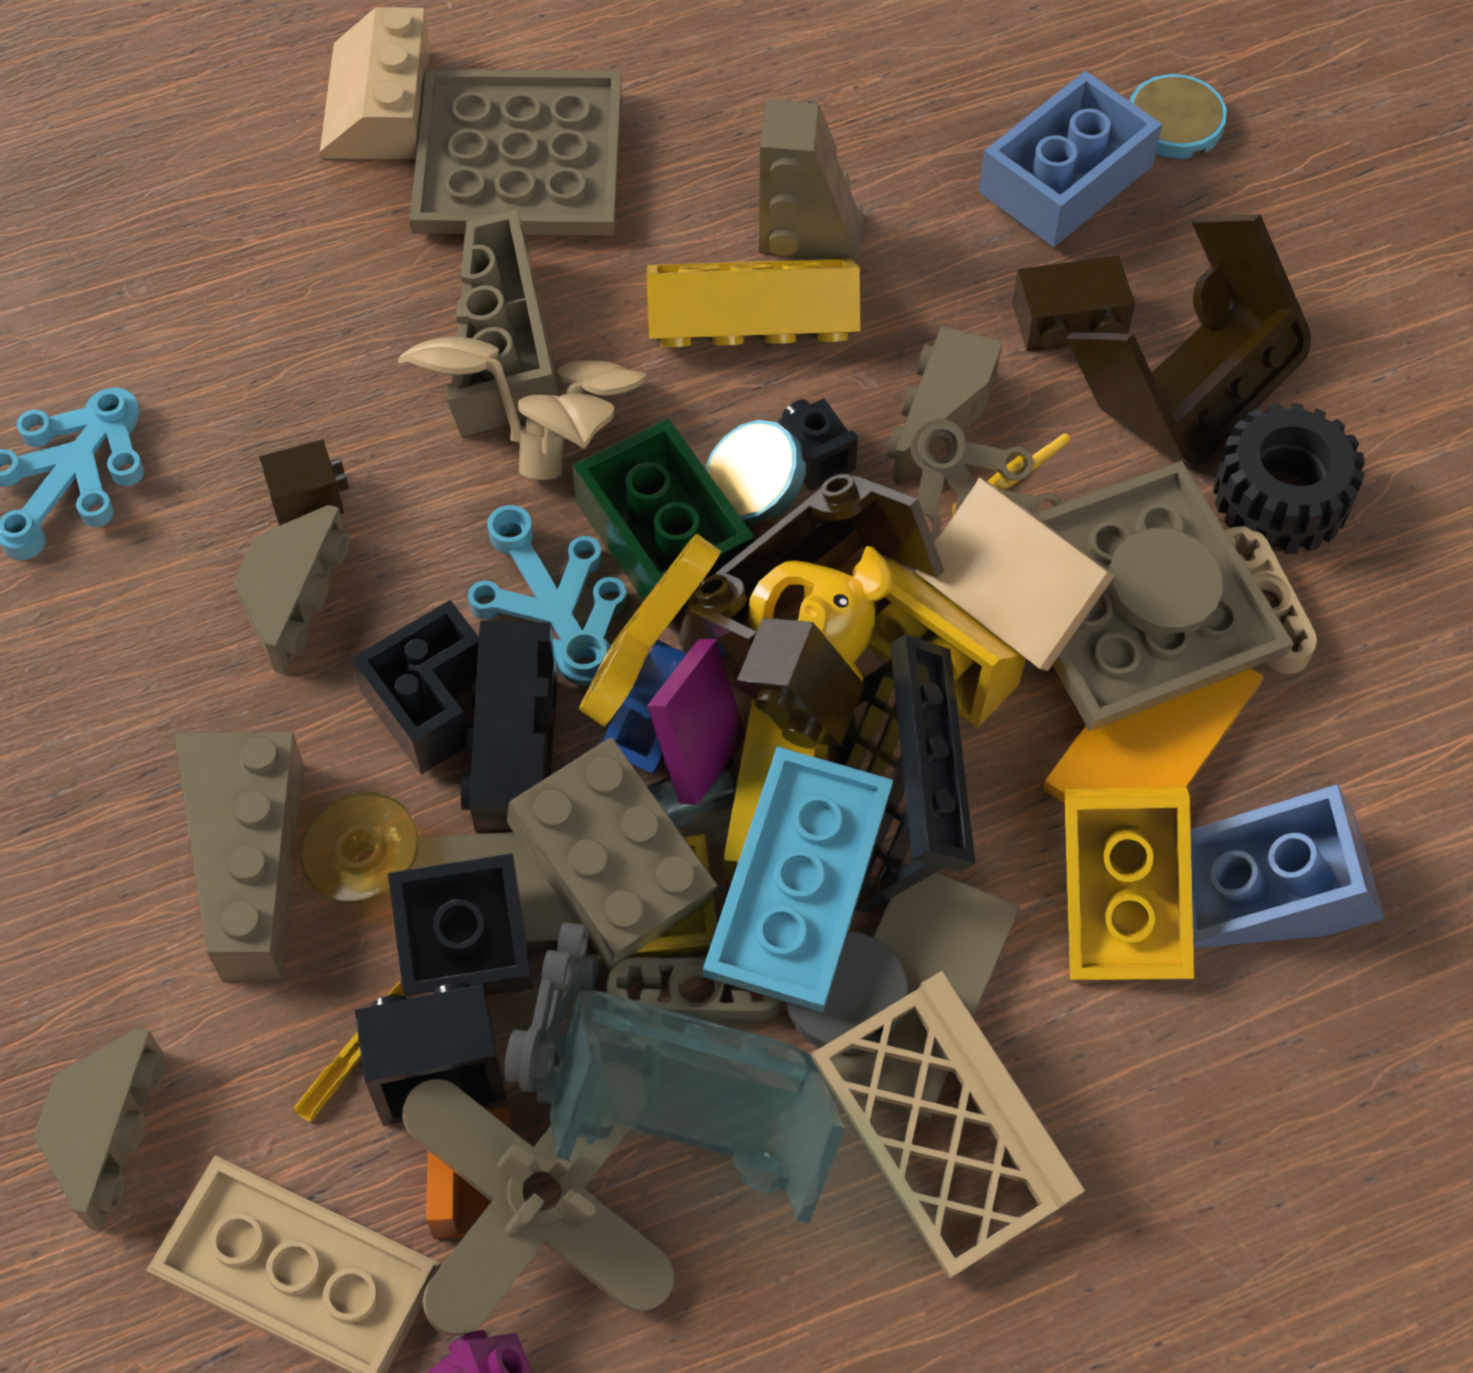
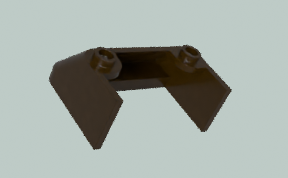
[1066,214,1311,464]
[678,474,944,695]

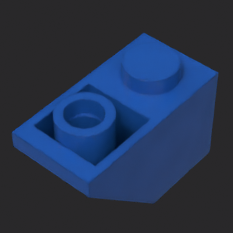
[602,640,687,774]

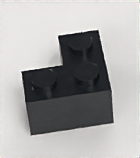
[351,600,479,775]

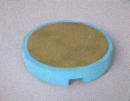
[1130,74,1227,159]
[705,420,806,528]

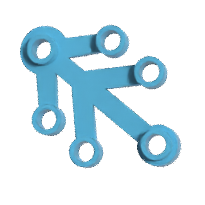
[0,388,144,560]
[468,505,627,686]

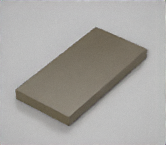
[812,861,1020,1125]

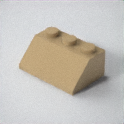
[320,7,431,159]

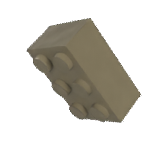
[507,737,717,970]

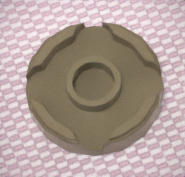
[1108,527,1224,637]

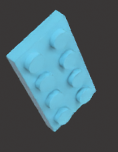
[703,747,893,1013]

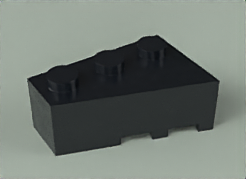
[461,621,559,833]

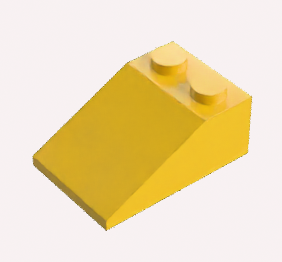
[1065,787,1194,980]

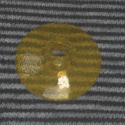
[300,792,419,904]

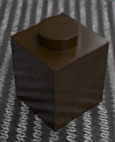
[259,439,349,526]

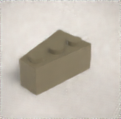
[759,100,864,261]

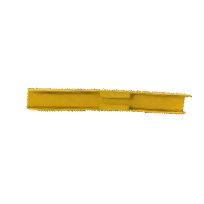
[294,981,404,1123]

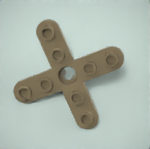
[402,1062,674,1336]

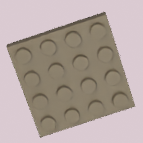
[409,69,622,236]
[1033,460,1294,731]

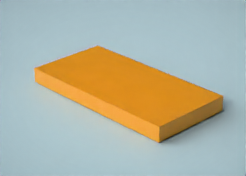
[1043,669,1264,804]

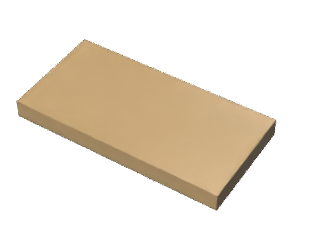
[146,1155,441,1373]

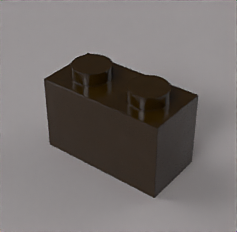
[1012,255,1135,351]
[737,618,865,748]

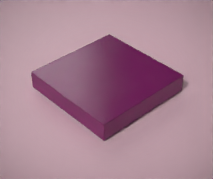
[647,639,746,805]

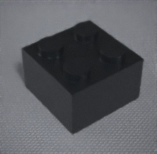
[388,853,534,999]
[354,982,507,1125]

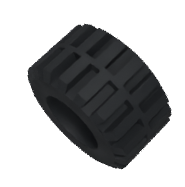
[1213,403,1365,554]

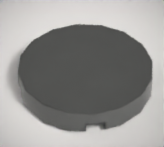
[784,932,908,1055]

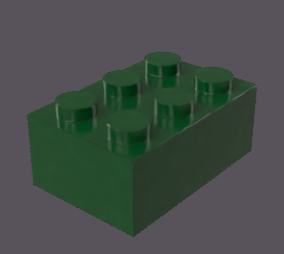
[572,418,755,612]

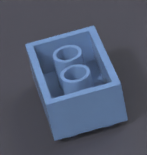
[979,71,1162,247]

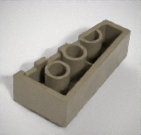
[447,209,561,437]
[174,732,304,981]

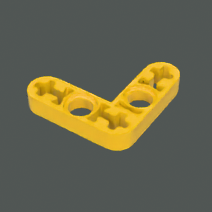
[579,534,721,726]

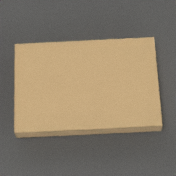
[916,478,1115,671]

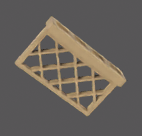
[811,971,1085,1279]

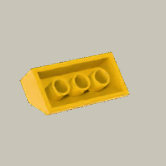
[647,258,861,347]

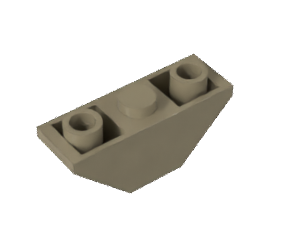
[233,505,350,675]
[34,1027,165,1231]

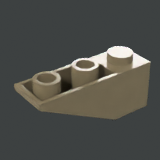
[887,326,1002,483]

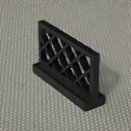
[837,634,976,913]

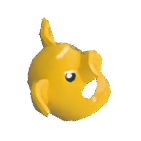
[748,546,892,682]

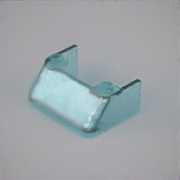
[549,990,845,1223]

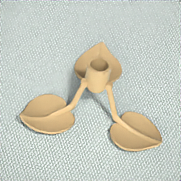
[398,337,647,480]

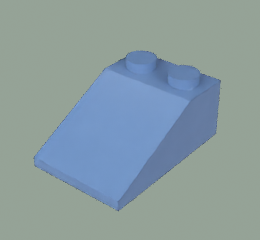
[1191,784,1384,948]

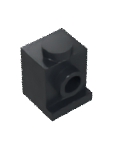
[778,398,858,491]

